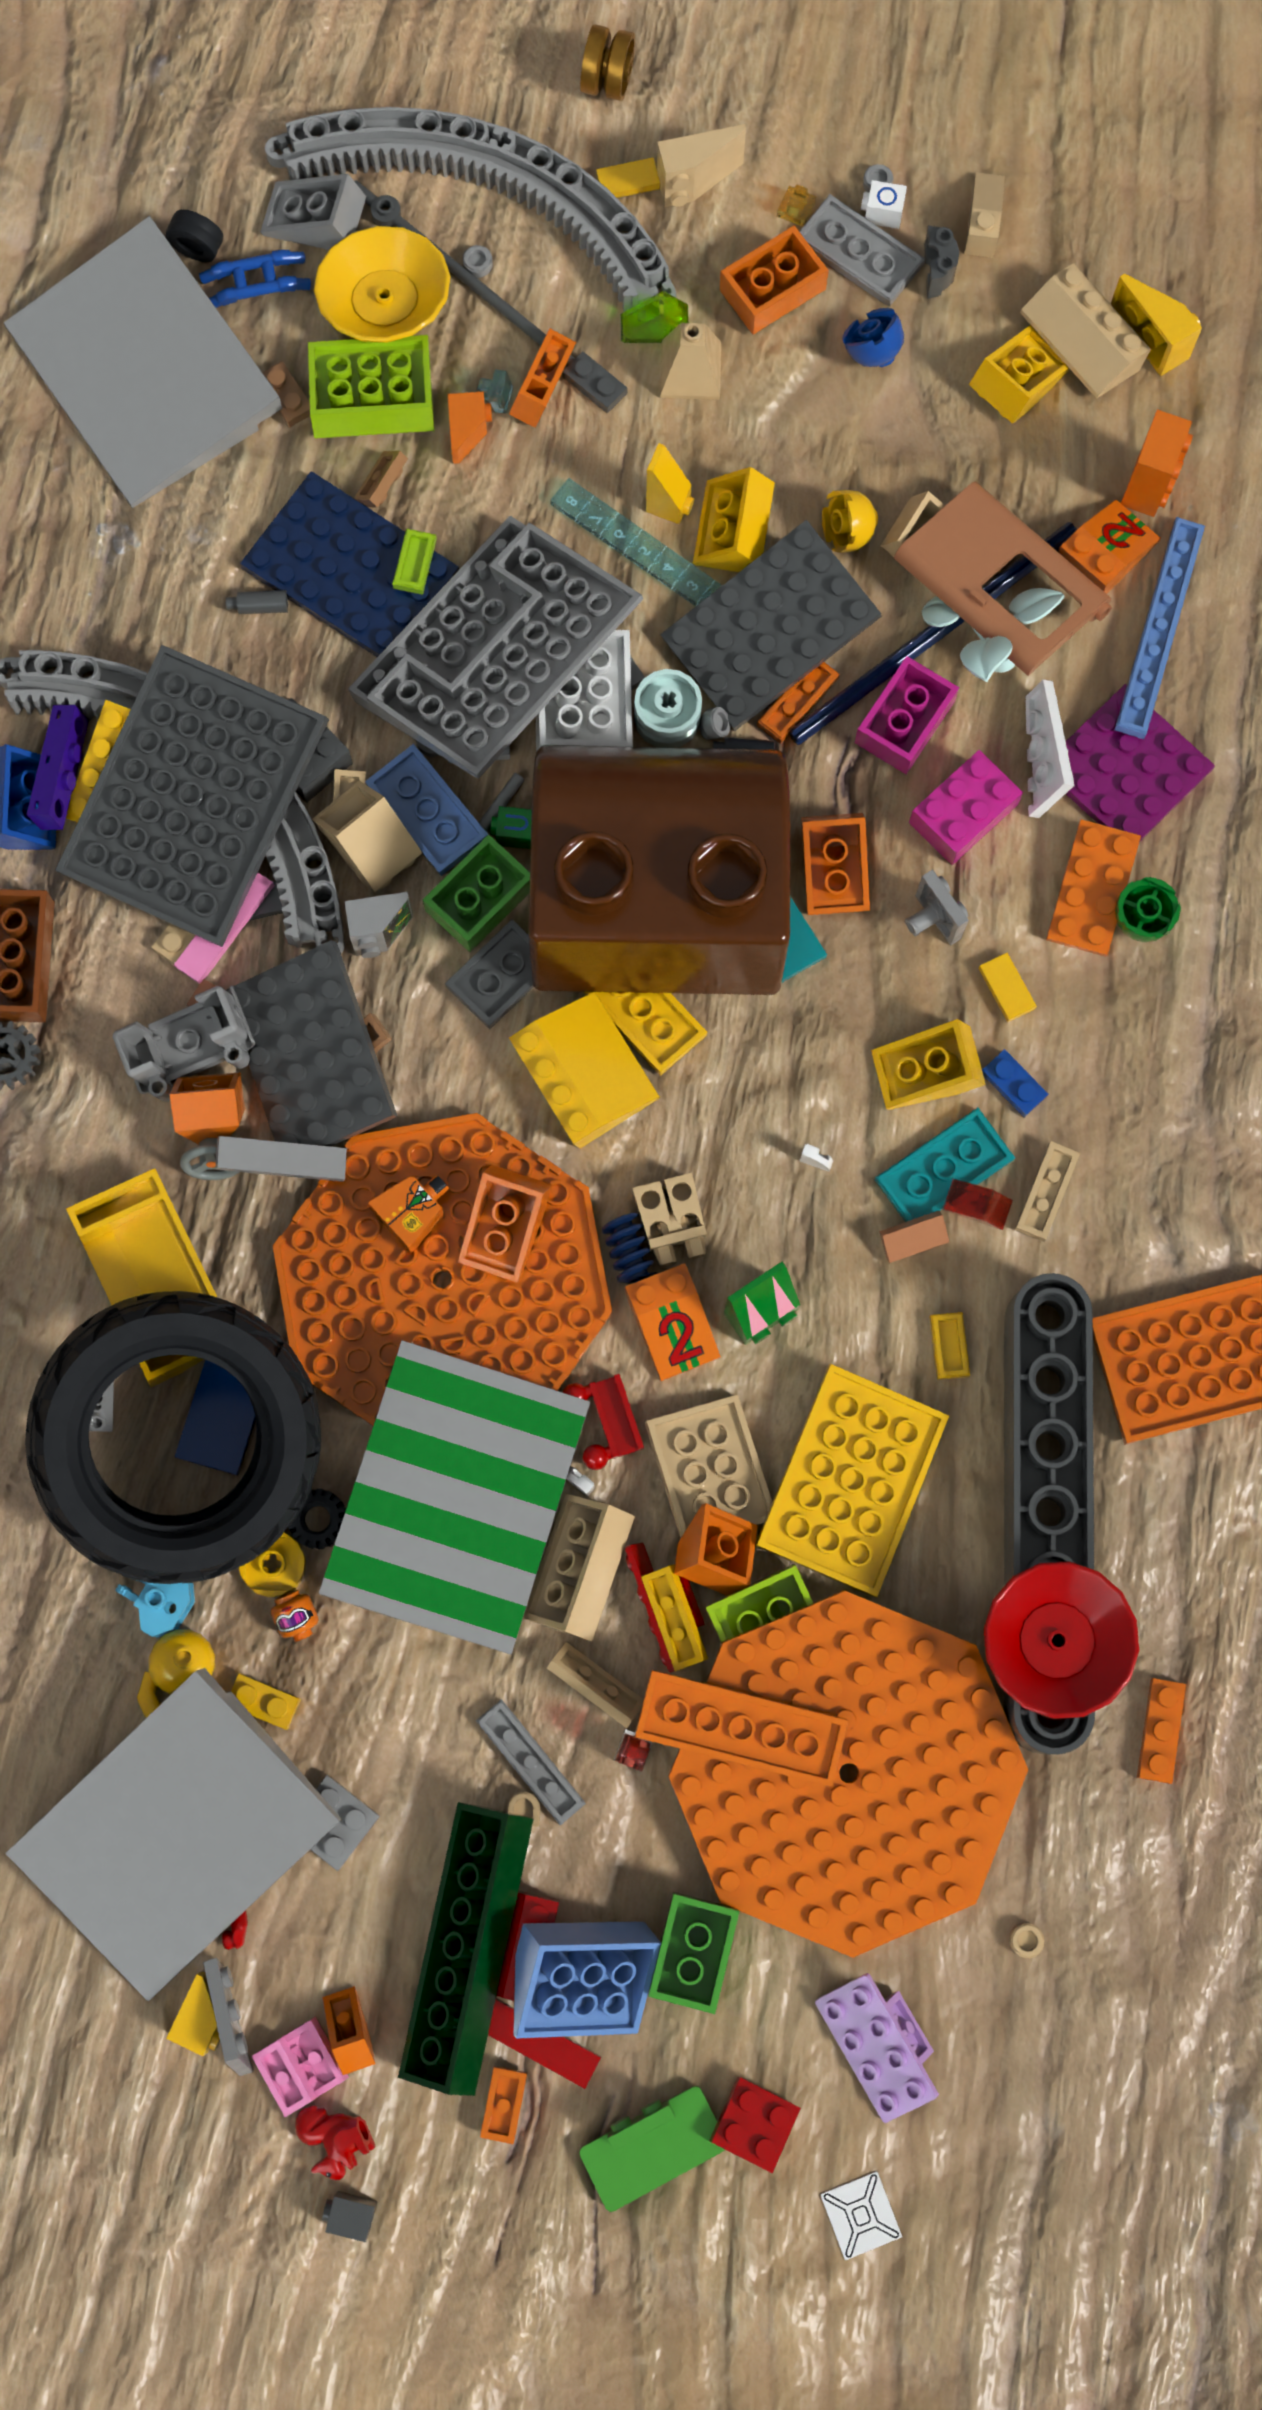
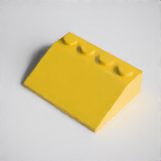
[509,992,660,1149]

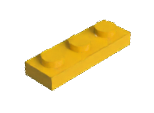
[641,1565,708,1671]

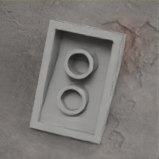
[260,174,366,249]

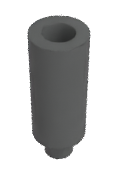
[226,590,288,614]

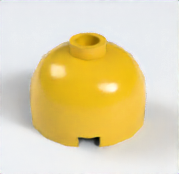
[822,490,878,553]
[148,1629,215,1695]

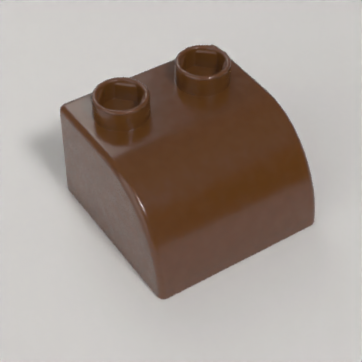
[528,745,790,995]

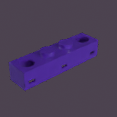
[26,705,89,830]

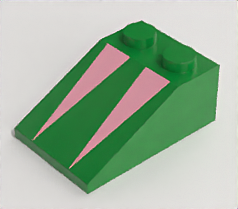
[724,1261,800,1345]

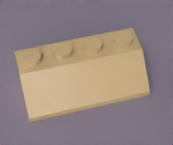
[1020,263,1151,399]
[523,1494,635,1642]

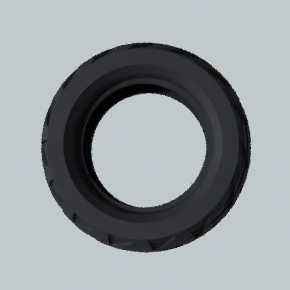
[25,1291,321,1584]

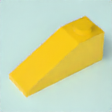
[646,443,694,525]

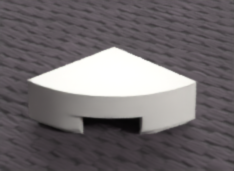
[800,1144,833,1172]
[567,1467,595,1497]

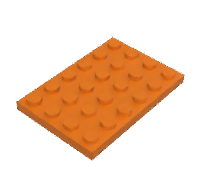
[1093,1275,1262,1445]

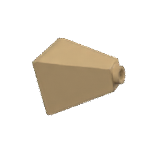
[660,323,721,400]

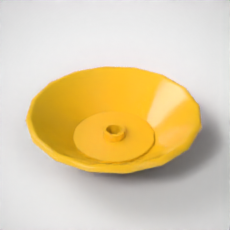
[314,226,451,343]

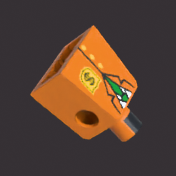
[368,1175,449,1253]

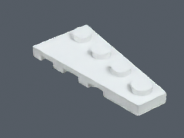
[1026,679,1074,818]

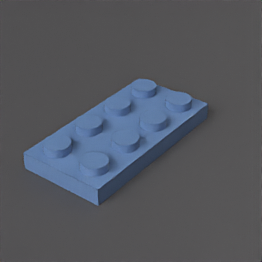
[365,744,488,876]

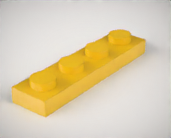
[66,699,131,823]

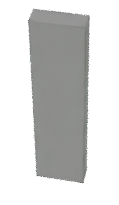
[215,1136,347,1182]
[476,1699,586,1825]

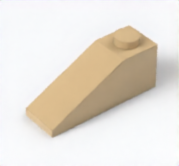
[964,172,1005,258]

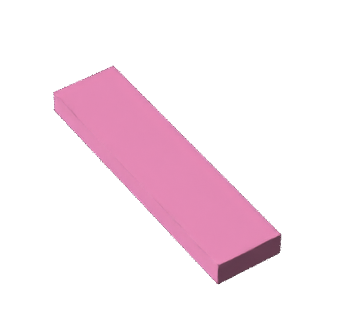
[174,872,275,984]

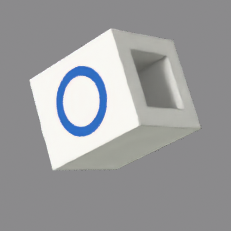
[861,180,907,229]

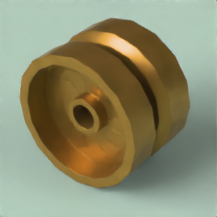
[580,24,635,101]

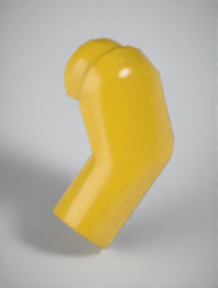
[137,1671,162,1718]

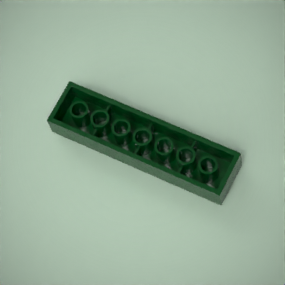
[398,1802,534,2096]

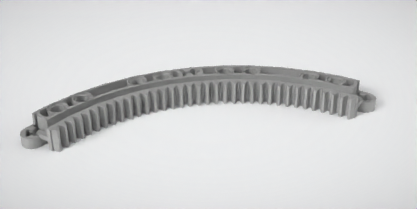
[265,107,676,313]
[0,650,345,954]

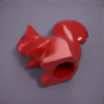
[295,2105,375,2180]

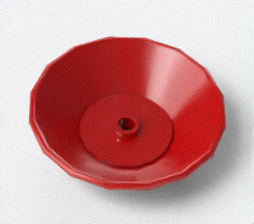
[984,1561,1140,1719]

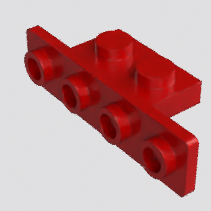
[625,1542,705,1673]

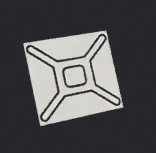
[820,2172,902,2260]

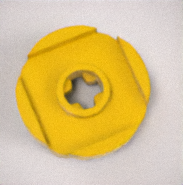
[239,1532,306,1597]

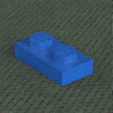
[982,1049,1049,1118]

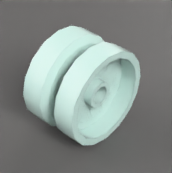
[634,669,702,748]

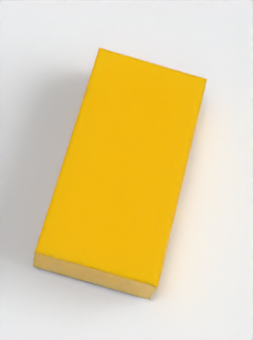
[596,157,660,198]
[978,952,1037,1022]
[929,1312,970,1380]

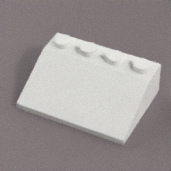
[536,630,633,752]

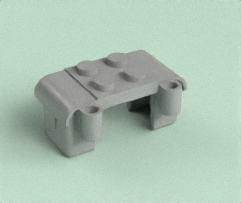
[113,985,256,1102]

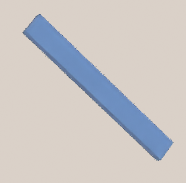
[1114,517,1205,739]

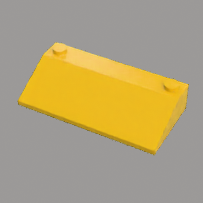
[66,1168,218,1387]

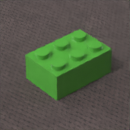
[423,834,530,952]
[648,1892,740,2014]

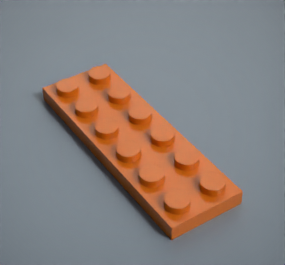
[634,1669,849,1787]

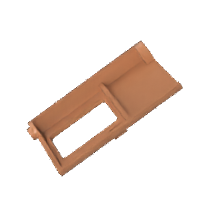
[894,481,1112,676]

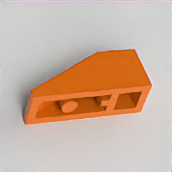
[509,328,576,428]

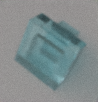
[477,369,513,414]

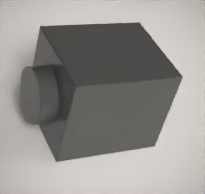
[322,2191,377,2242]

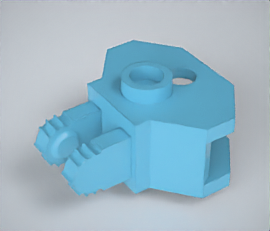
[115,1580,195,1638]

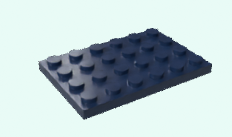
[240,471,459,657]

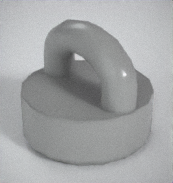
[700,707,731,740]

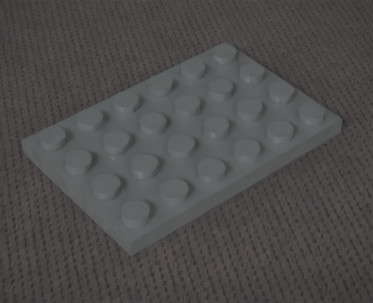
[660,520,882,731]
[226,940,398,1147]

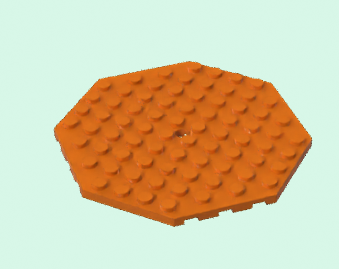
[273,1113,612,1426]
[668,1590,1028,1958]

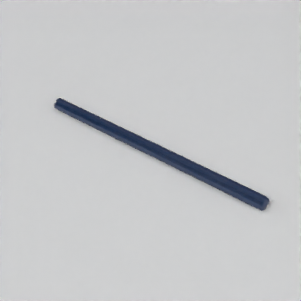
[789,522,1077,745]

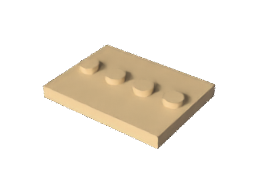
[644,1394,772,1538]

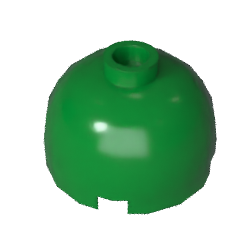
[1115,877,1181,943]

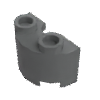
[924,225,960,299]

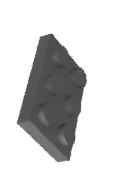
[445,920,534,1029]

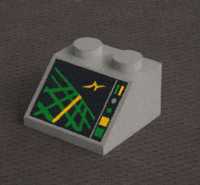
[345,892,413,958]

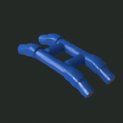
[199,250,311,308]

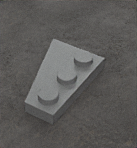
[203,1958,253,2076]

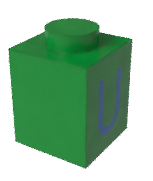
[491,806,532,849]

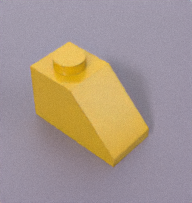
[166,1971,220,2056]

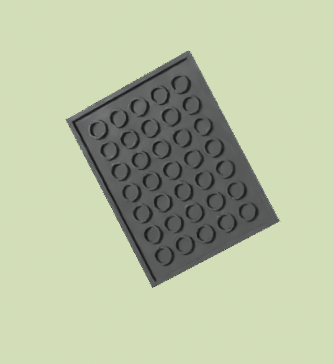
[55,645,329,947]

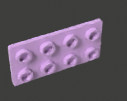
[815,1973,939,2123]

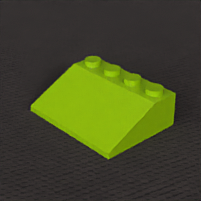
[308,335,434,438]

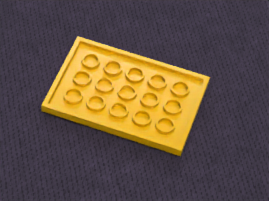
[755,1364,949,1597]

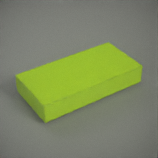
[392,529,437,595]

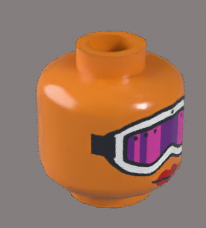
[270,1590,319,1642]

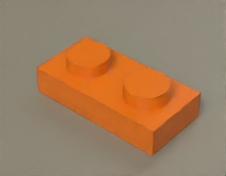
[480,2066,528,2144]

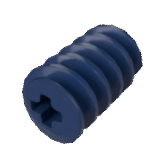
[602,1213,657,1284]

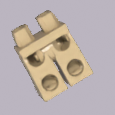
[632,1173,707,1268]

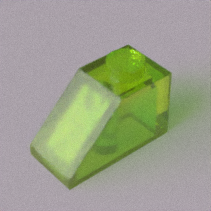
[621,291,689,343]

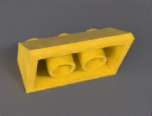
[693,467,775,572]

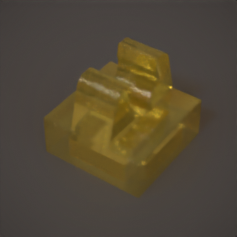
[777,184,816,227]

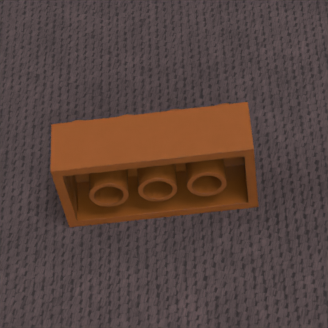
[0,889,55,1023]

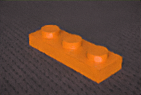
[1137,1678,1186,1784]

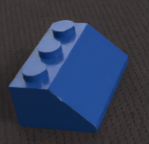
[0,744,56,850]

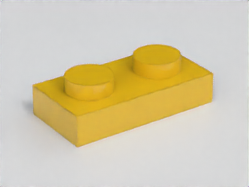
[231,1673,301,1730]

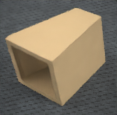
[312,781,422,892]

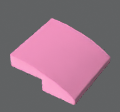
[251,2016,349,2117]

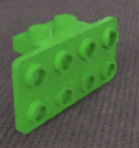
[579,2086,725,2212]

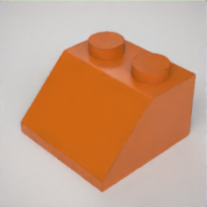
[674,1503,758,1595]

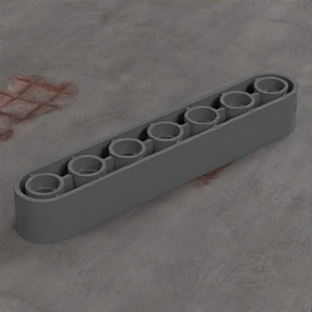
[1004,1273,1095,1755]

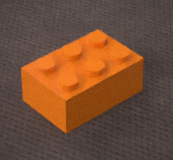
[719,225,829,335]
[1121,409,1194,517]

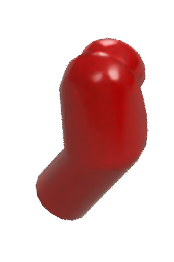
[222,1911,248,1950]

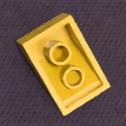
[1111,273,1202,377]
[968,325,1070,424]
[871,1019,986,1110]

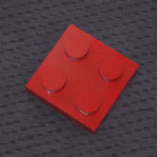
[709,2077,801,2174]

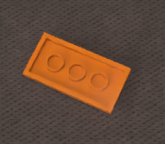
[1046,819,1141,957]

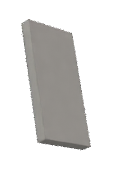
[799,194,925,307]

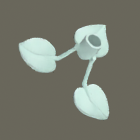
[921,588,1064,682]

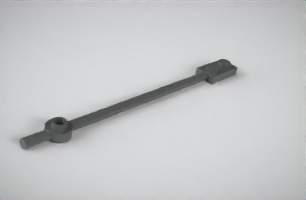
[354,180,627,414]

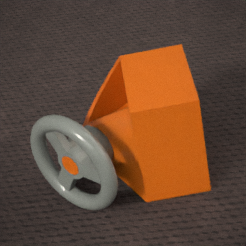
[170,1072,245,1180]

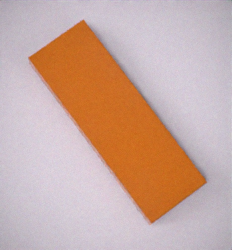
[757,662,840,744]

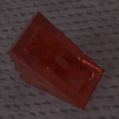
[943,1179,1013,1230]

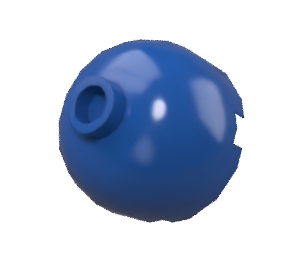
[842,308,904,367]

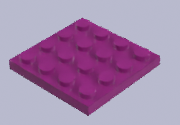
[1065,684,1215,841]

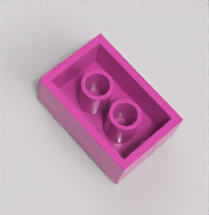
[854,656,959,775]
[909,750,1023,865]

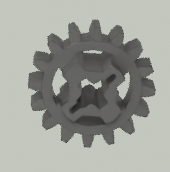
[0,1021,41,1090]

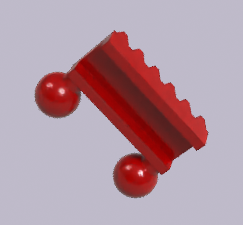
[563,1374,644,1470]

